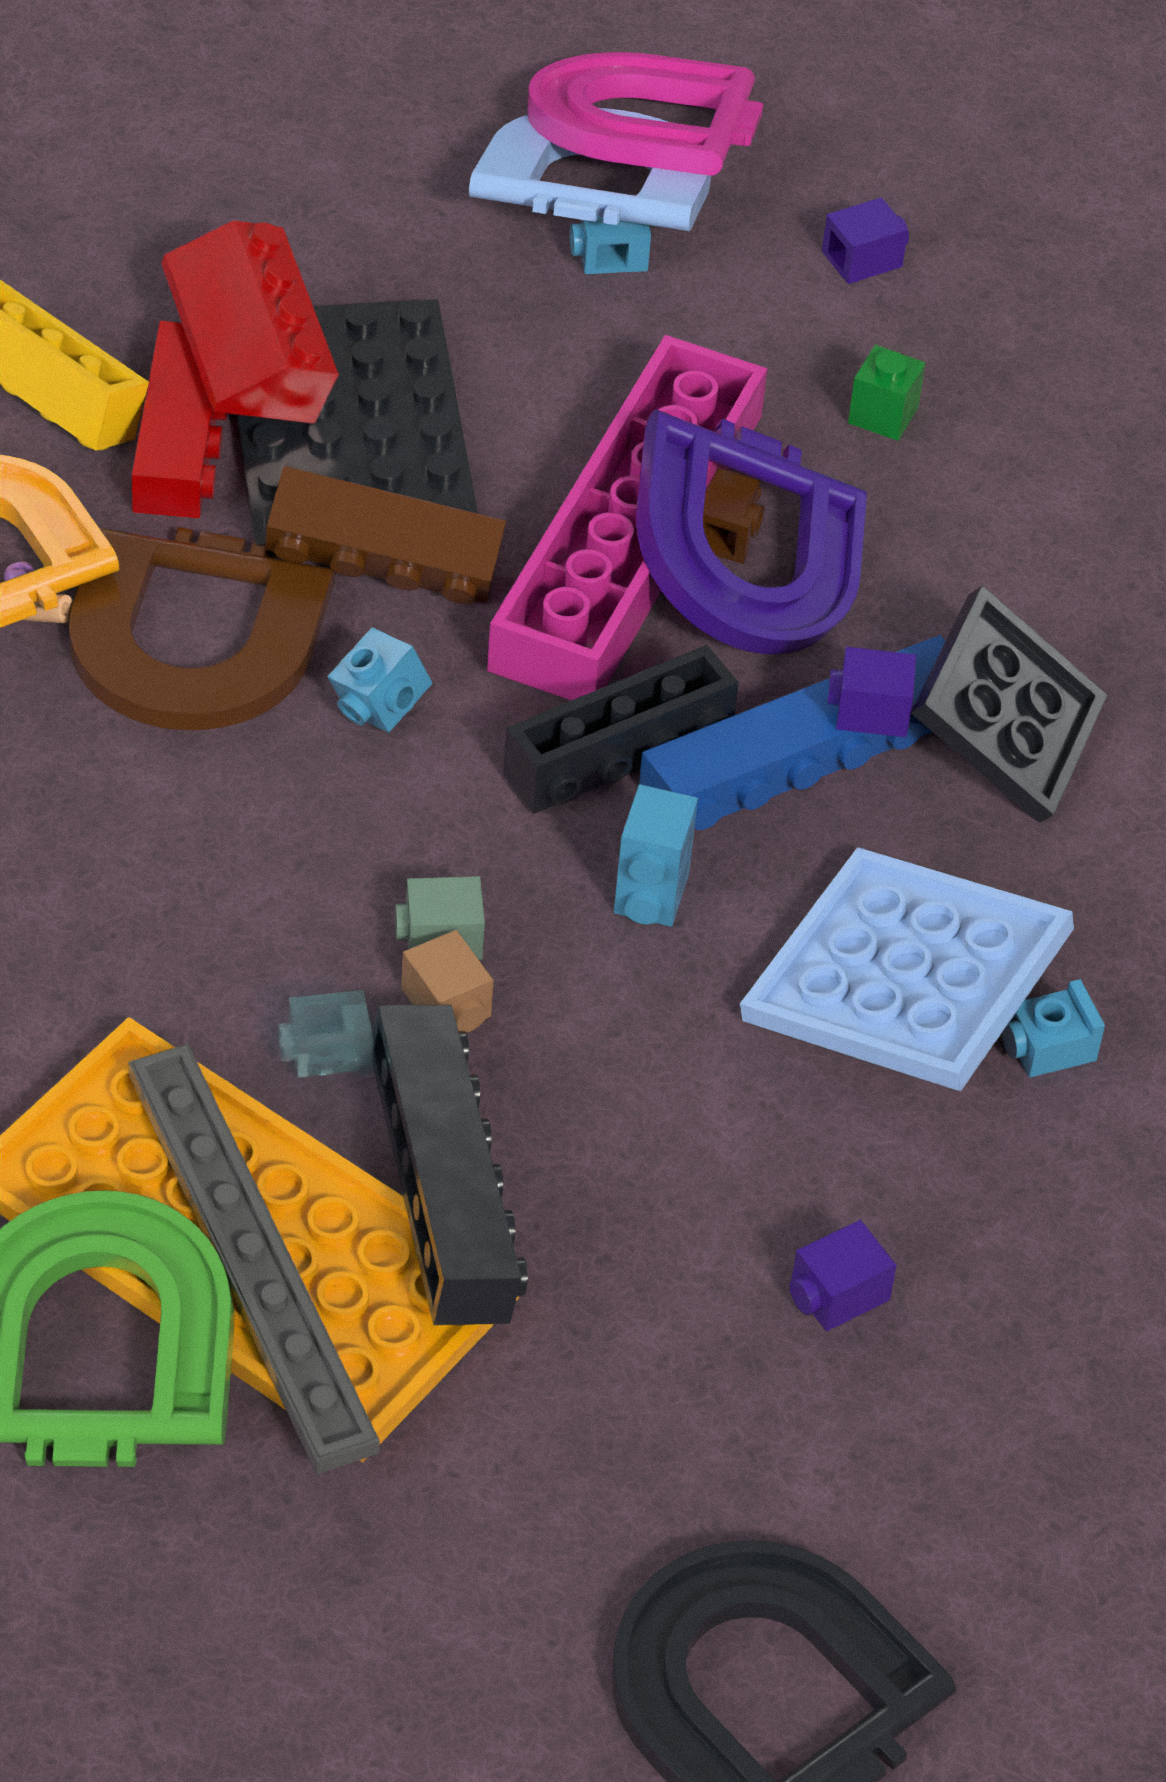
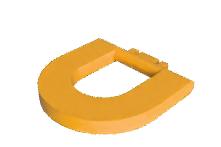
[0,455,119,628]

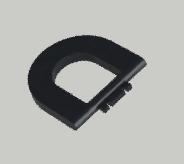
[612,1540,956,1782]

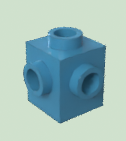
[327,627,433,733]

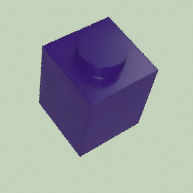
[822,197,909,284]
[827,647,916,737]
[789,1219,897,1331]

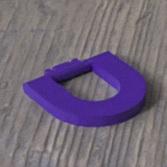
[636,409,867,655]

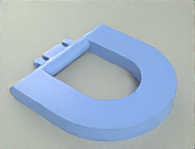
[469,108,711,232]

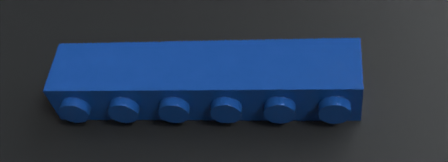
[639,634,946,830]

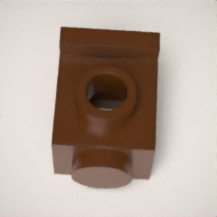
[703,467,765,565]

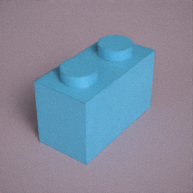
[614,784,698,927]

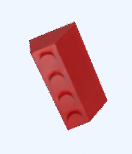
[161,220,339,424]

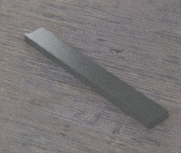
[128,1044,380,1475]

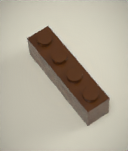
[265,466,506,604]

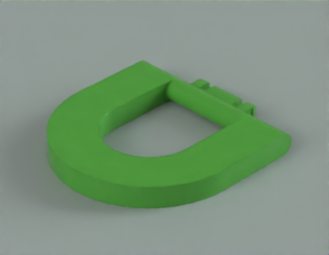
[0,1191,234,1467]

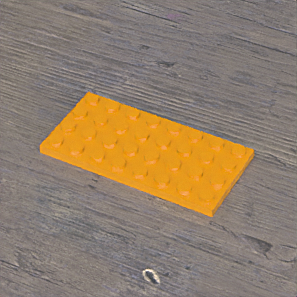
[0,1017,520,1463]

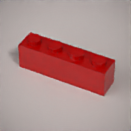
[132,321,228,518]

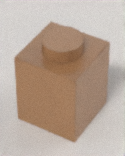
[401,929,494,1033]

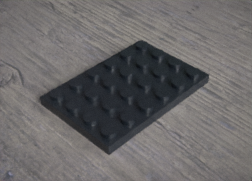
[235,299,478,557]

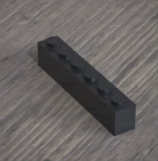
[369,1005,528,1325]

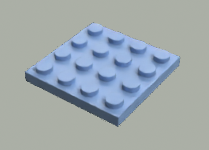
[740,847,1074,1092]

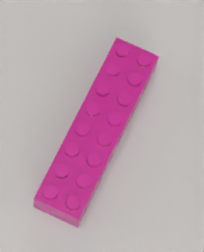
[487,335,768,701]

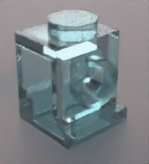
[278,990,373,1077]

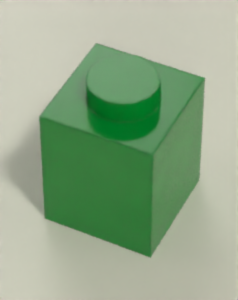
[848,345,926,441]

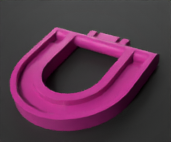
[527,52,764,176]

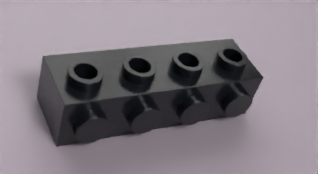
[503,645,739,814]

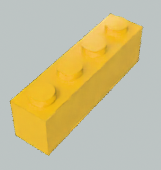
[0,280,149,451]

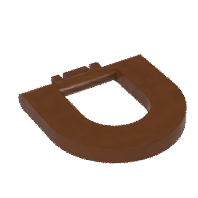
[69,527,336,730]

